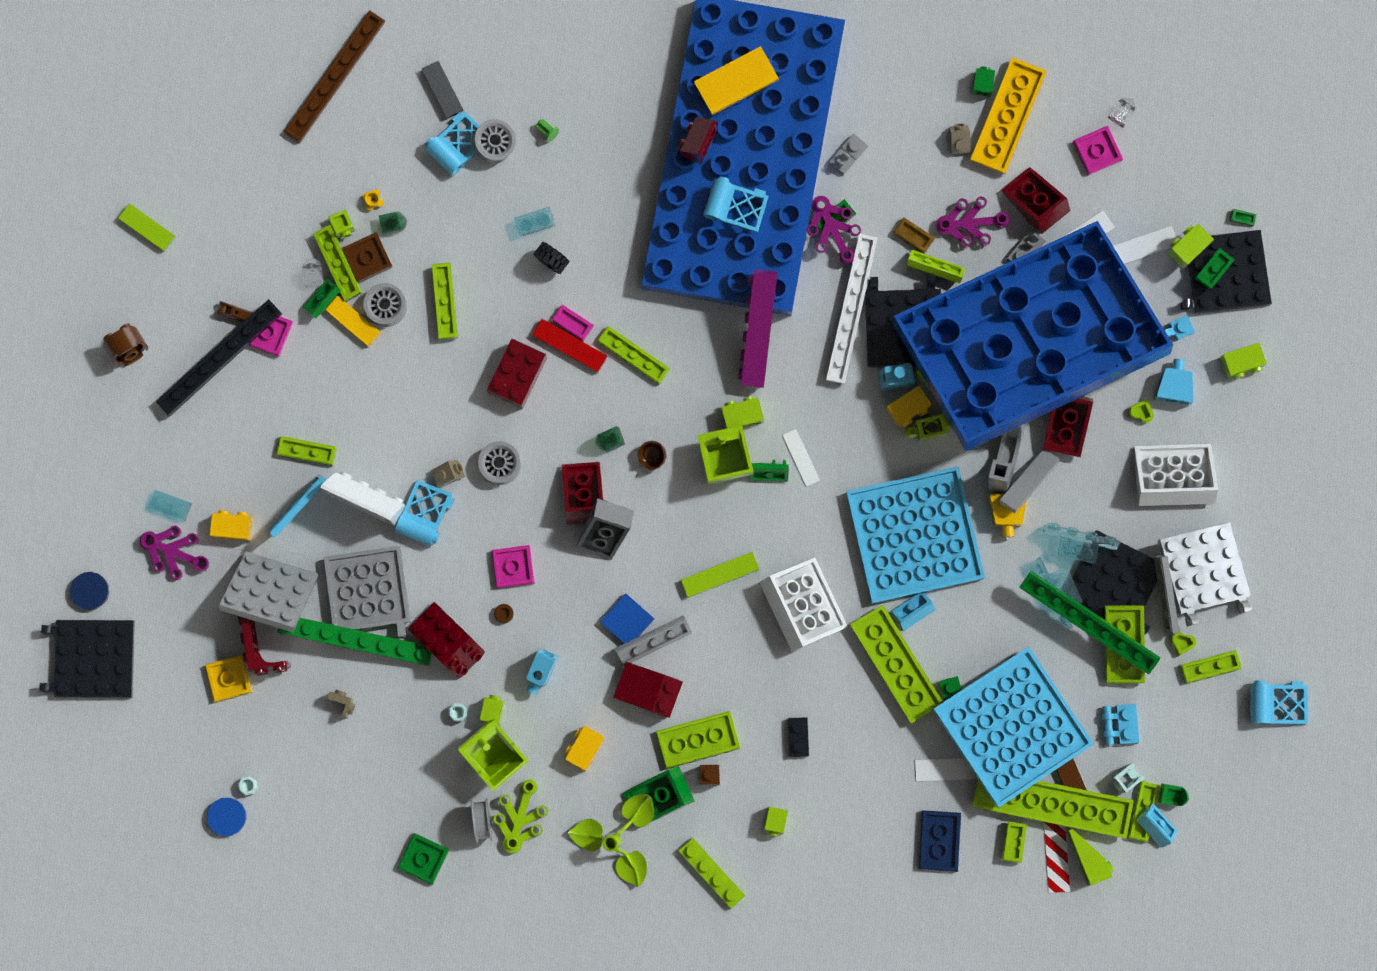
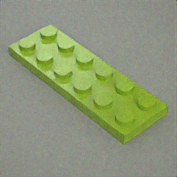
[850,605,943,724]

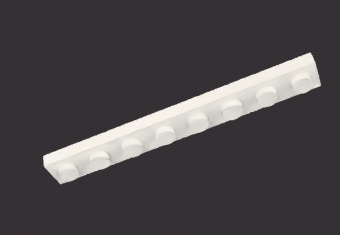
[826,234,878,385]

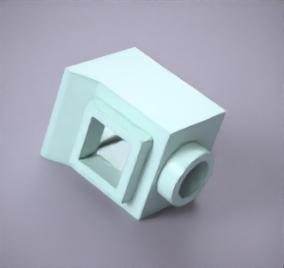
[1112,763,1145,793]

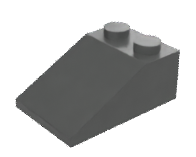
[576,498,634,560]

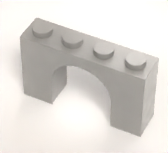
[988,423,1026,494]

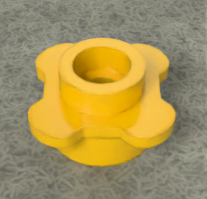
[362,189,384,211]

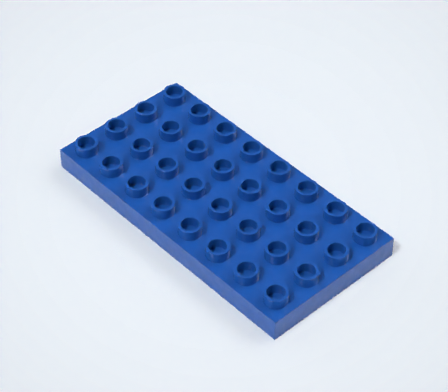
[642,0,845,316]

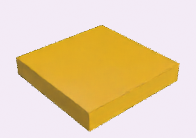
[205,655,252,702]

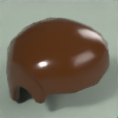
[638,440,667,470]

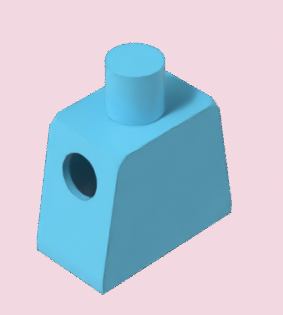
[1154,359,1194,405]
[878,363,917,391]
[526,649,560,695]

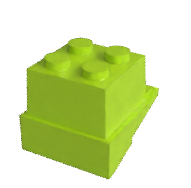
[697,425,754,484]
[457,719,529,791]

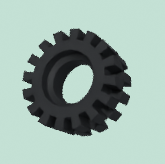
[533,242,570,274]

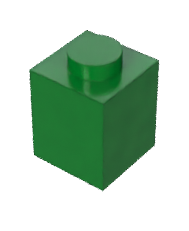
[972,66,995,97]

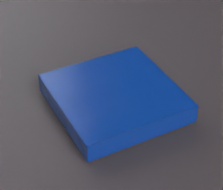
[600,593,655,644]

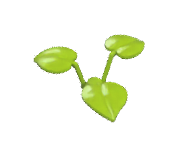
[568,794,654,887]

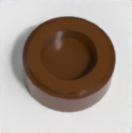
[494,604,514,624]

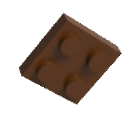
[342,232,393,283]

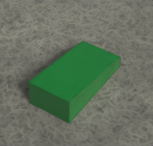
[1230,209,1257,226]

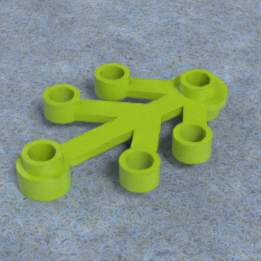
[494,779,549,853]

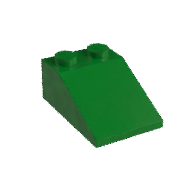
[623,766,695,828]

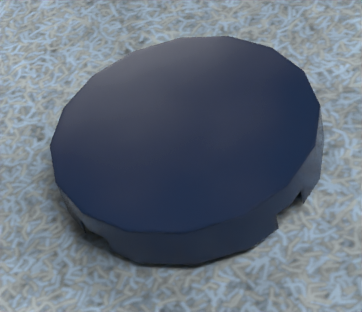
[70,572,110,610]

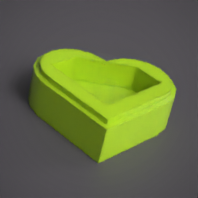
[1128,399,1154,424]
[1170,632,1196,656]

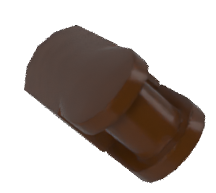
[216,301,252,322]

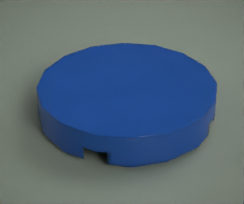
[207,797,247,836]

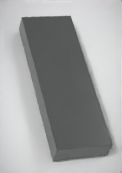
[422,61,464,119]

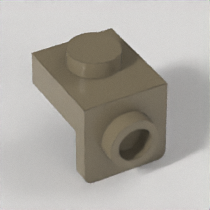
[949,123,971,154]
[431,460,465,488]
[327,690,355,718]

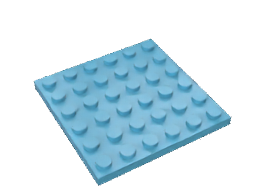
[846,466,985,604]
[933,647,1094,808]

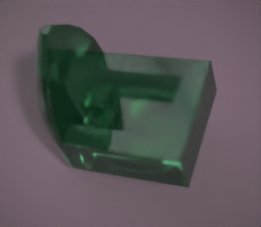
[379,211,407,235]
[595,426,625,452]

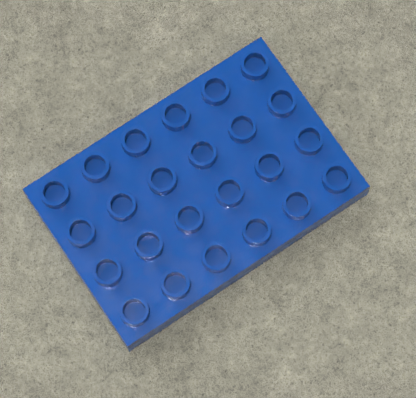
[893,221,1173,452]

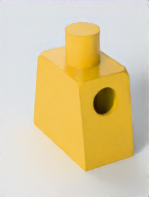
[989,494,1026,538]

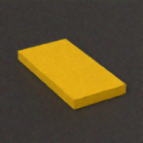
[694,46,779,116]

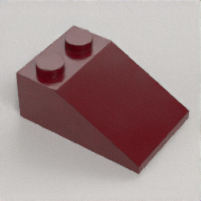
[1002,167,1071,234]
[1043,396,1093,458]
[562,462,603,525]
[613,662,683,718]

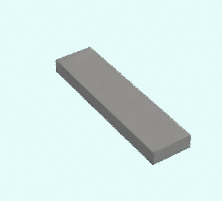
[999,449,1060,513]
[1154,555,1179,634]
[614,615,692,666]

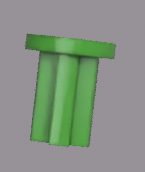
[535,119,559,142]

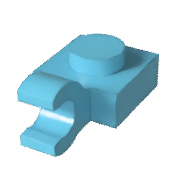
[1165,315,1195,341]

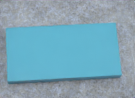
[268,475,326,538]

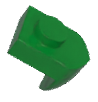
[1158,783,1189,806]

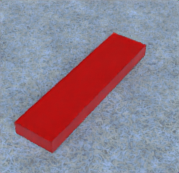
[532,319,608,373]

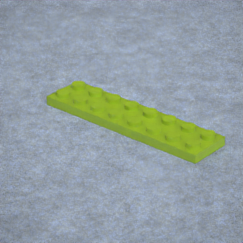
[972,779,1134,839]

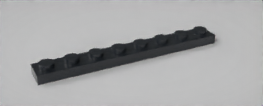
[156,299,282,417]

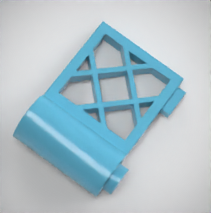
[425,112,492,176]
[703,176,769,233]
[395,480,455,546]
[1250,680,1308,724]

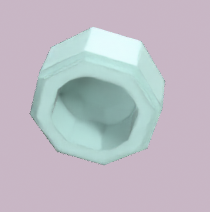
[449,703,468,722]
[238,776,258,795]

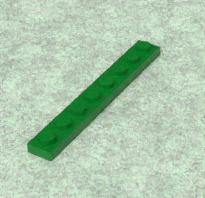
[1019,570,1161,675]
[277,618,432,666]

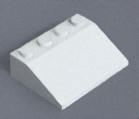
[1134,444,1218,506]
[320,472,405,527]
[760,558,848,653]

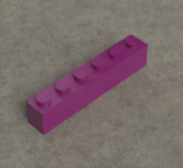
[738,269,777,388]

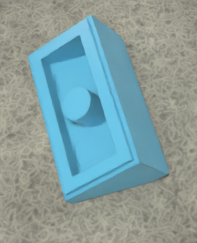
[891,592,935,631]
[1137,803,1178,847]

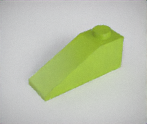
[1067,829,1114,886]

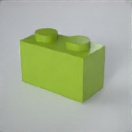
[1167,223,1214,269]
[1220,342,1267,380]
[721,396,764,429]

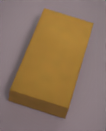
[893,217,935,254]

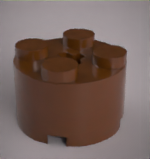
[103,323,148,367]

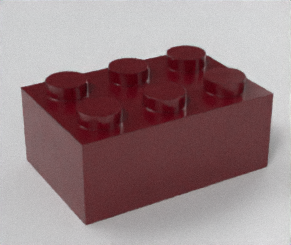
[487,338,547,409]

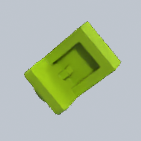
[328,209,355,239]

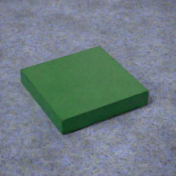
[398,833,450,885]

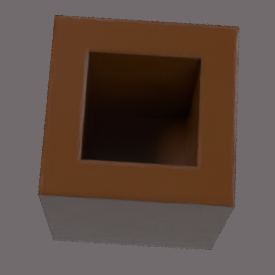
[700,765,720,785]

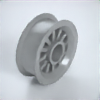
[472,119,516,163]
[364,283,407,327]
[478,441,521,485]
[471,798,492,843]

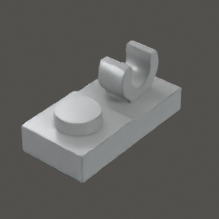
[829,134,868,175]
[1007,229,1046,261]

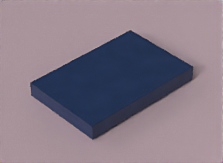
[919,810,961,872]

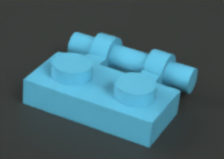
[1102,704,1139,745]

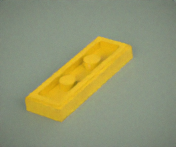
[325,296,381,347]

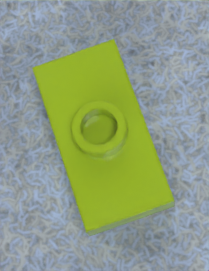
[1002,821,1027,863]

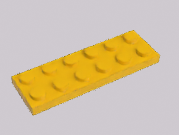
[970,57,1047,175]

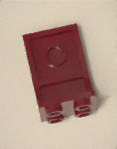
[408,602,485,679]
[238,616,291,676]

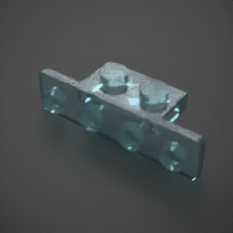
[1042,523,1121,564]
[1034,557,1083,630]

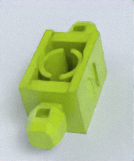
[904,414,952,442]

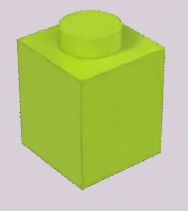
[480,695,505,725]
[764,806,788,837]

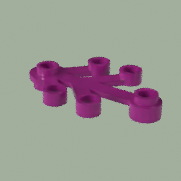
[807,196,861,264]
[936,196,1010,248]
[140,525,209,580]

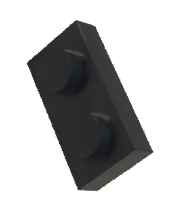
[788,717,809,757]

